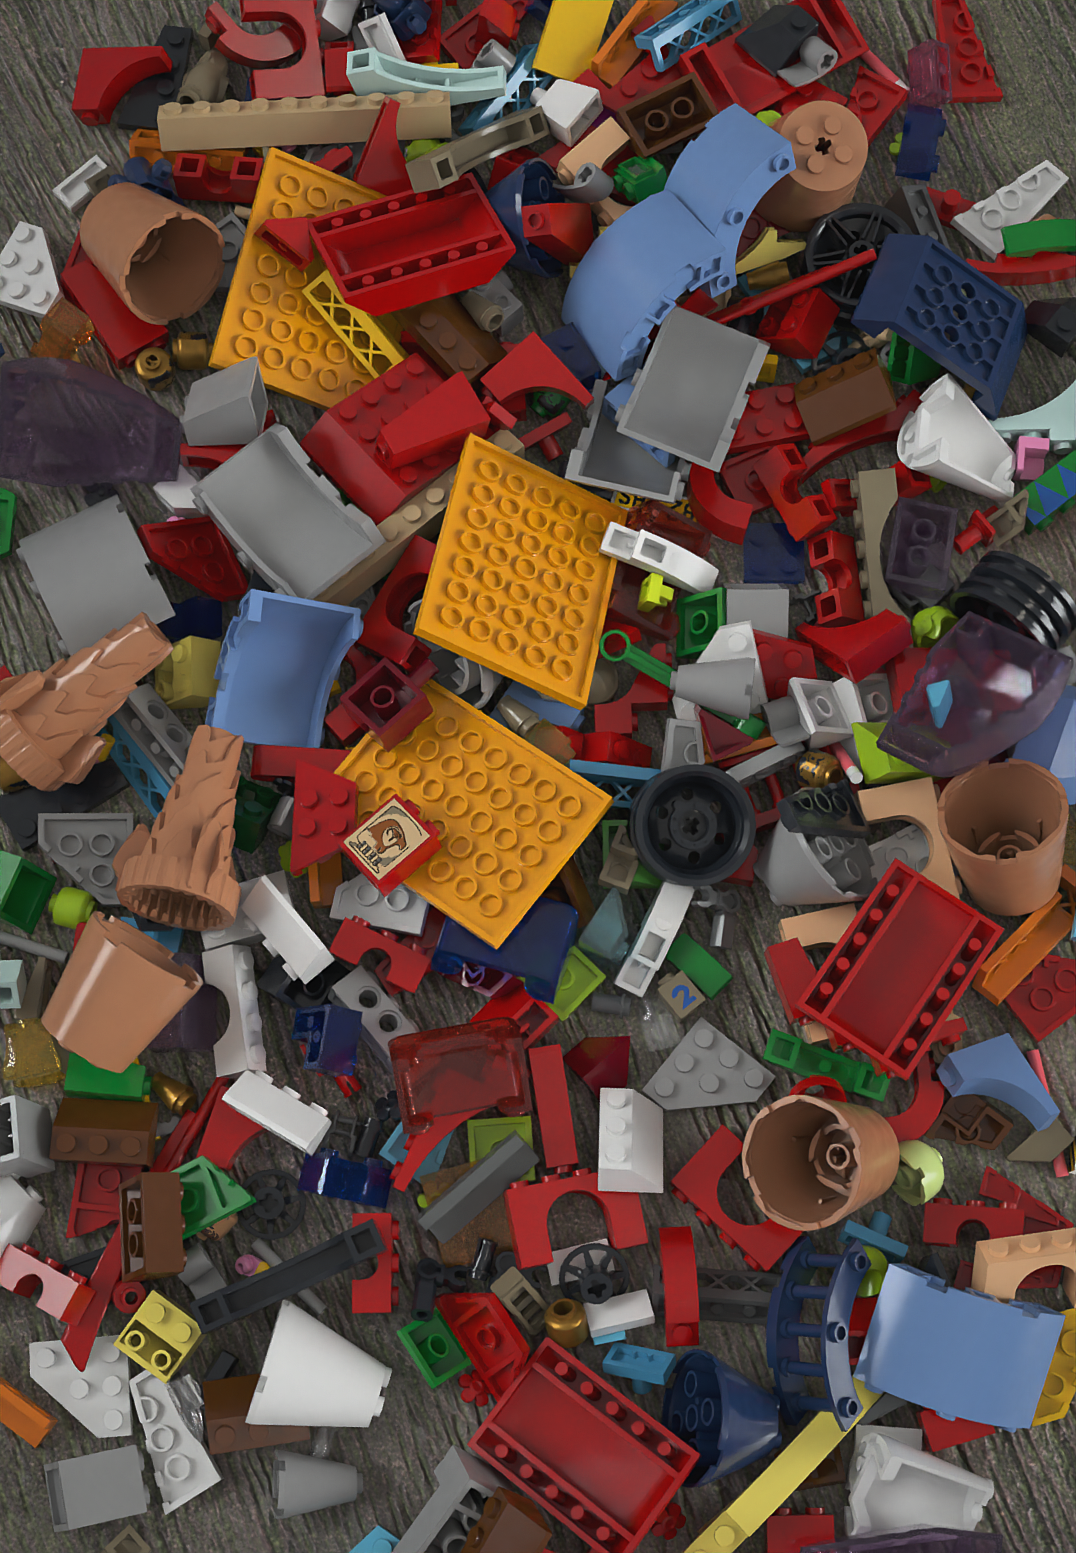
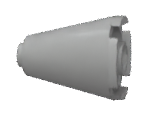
[670,657,756,720]
[272,1450,363,1519]

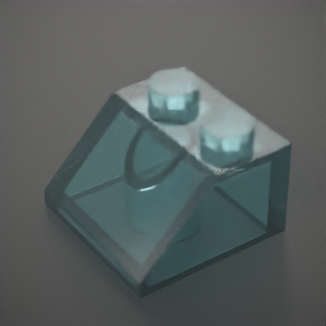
[578,887,630,970]

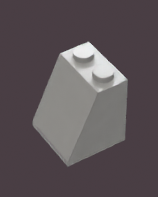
[180,357,268,446]
[723,583,789,638]
[44,1444,150,1532]

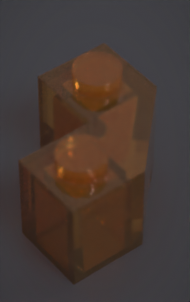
[30,297,95,385]

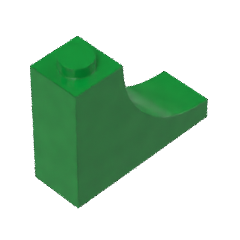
[64,1052,153,1102]

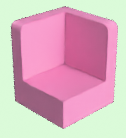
[1012,436,1050,482]

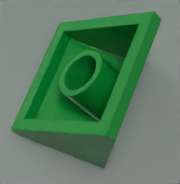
[676,587,726,659]
[396,1307,472,1389]

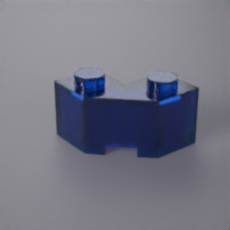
[895,103,947,182]
[156,596,222,644]
[297,1147,393,1209]

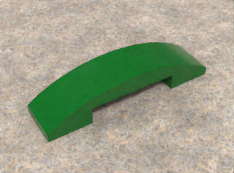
[1001,219,1076,257]
[762,1029,890,1103]

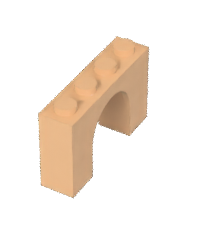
[556,116,633,227]
[854,777,962,899]
[778,903,859,1045]
[971,1227,1076,1309]

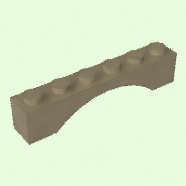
[405,106,550,193]
[850,468,913,648]

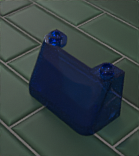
[431,896,579,1004]

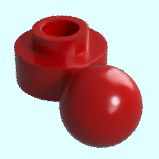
[111,1280,146,1314]

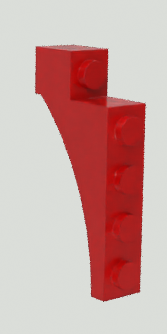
[797,389,923,488]
[389,1055,531,1193]

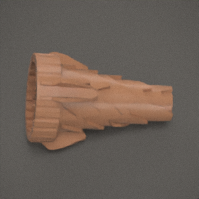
[0,612,174,792]
[112,725,244,931]

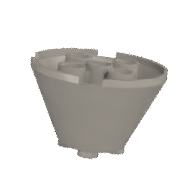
[753,787,877,907]

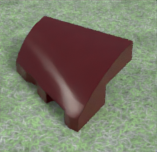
[437,939,524,999]

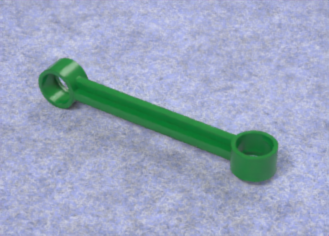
[599,629,767,740]

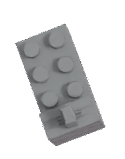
[0,1095,55,1178]
[391,1445,515,1553]

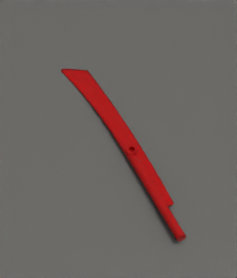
[602,248,877,381]
[60,1077,230,1372]

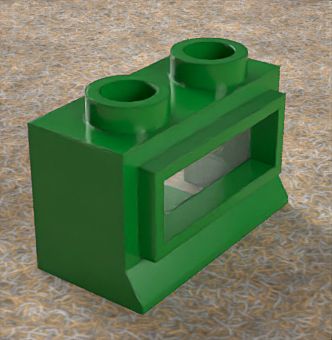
[612,156,668,204]

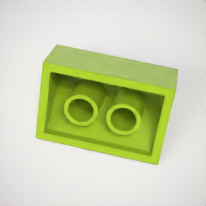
[851,722,957,784]

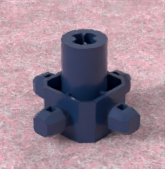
[373,0,432,42]
[108,157,186,207]

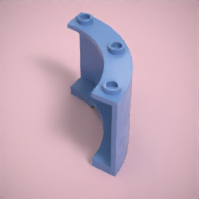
[664,103,796,298]
[561,189,727,381]
[205,589,364,748]
[853,1263,1066,1432]

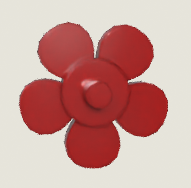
[458,1370,492,1407]
[650,1502,686,1540]

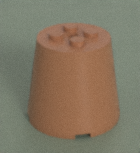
[754,100,868,232]
[80,182,225,325]
[937,758,1069,916]
[41,911,203,1073]
[742,1095,900,1231]

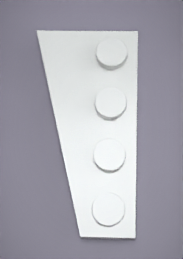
[950,160,1069,260]
[129,1370,224,1515]

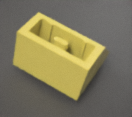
[154,636,221,709]
[113,1290,207,1384]

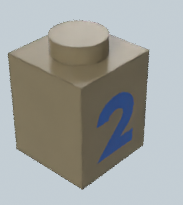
[656,970,706,1023]

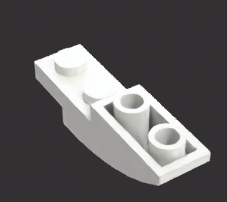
[599,521,719,594]
[613,881,695,997]

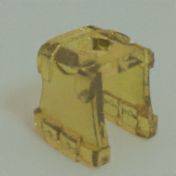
[2,1017,66,1088]

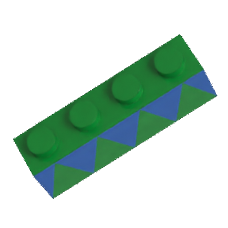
[1015,449,1076,535]

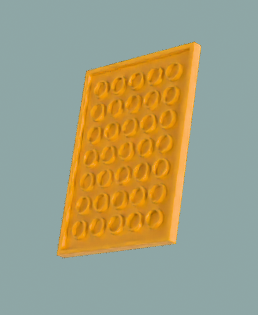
[208,147,403,411]
[413,433,628,711]
[334,679,614,950]

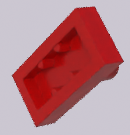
[926,187,976,231]
[518,411,573,462]

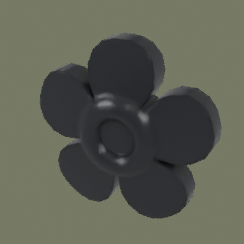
[84,478,119,507]
[273,778,295,798]
[375,1090,410,1122]

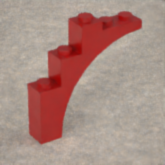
[764,937,968,1079]

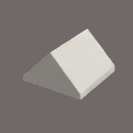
[787,677,854,750]

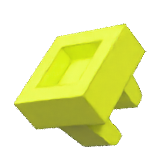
[637,572,674,612]

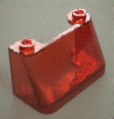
[605,500,713,642]
[388,1017,533,1135]

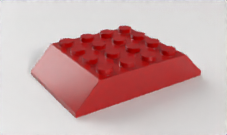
[307,172,516,316]
[299,352,500,526]
[795,858,1004,1081]
[467,1336,702,1553]

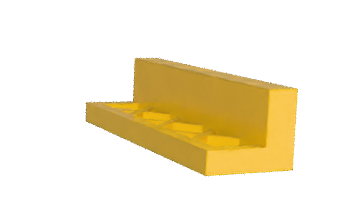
[302,269,410,379]

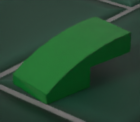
[665,933,733,1001]

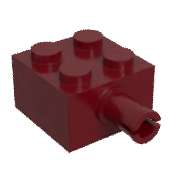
[339,657,440,753]

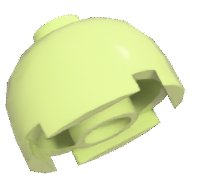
[891,1140,944,1206]

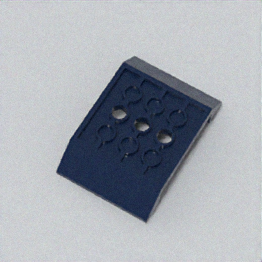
[850,233,1028,421]

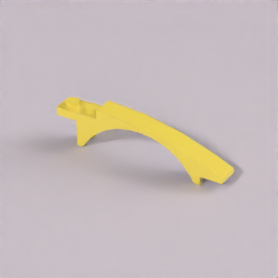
[569,227,806,278]
[682,1374,885,1553]

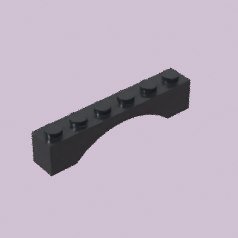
[189,1219,389,1334]

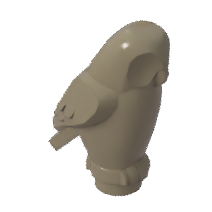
[176,50,230,105]

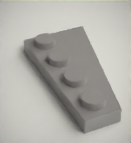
[656,718,705,845]

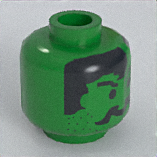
[529,391,571,418]

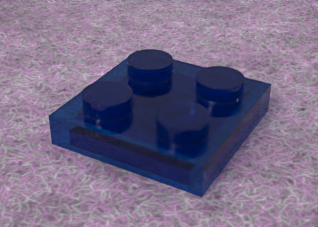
[743,523,805,584]

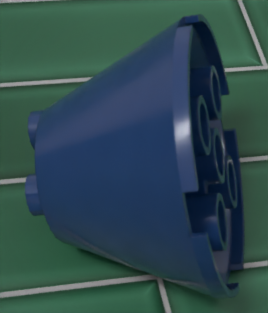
[484,158,566,279]
[661,1349,782,1488]

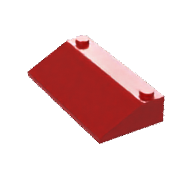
[676,0,870,115]

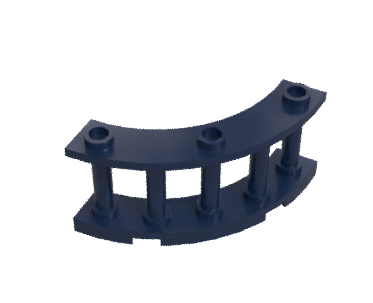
[766,1236,872,1432]

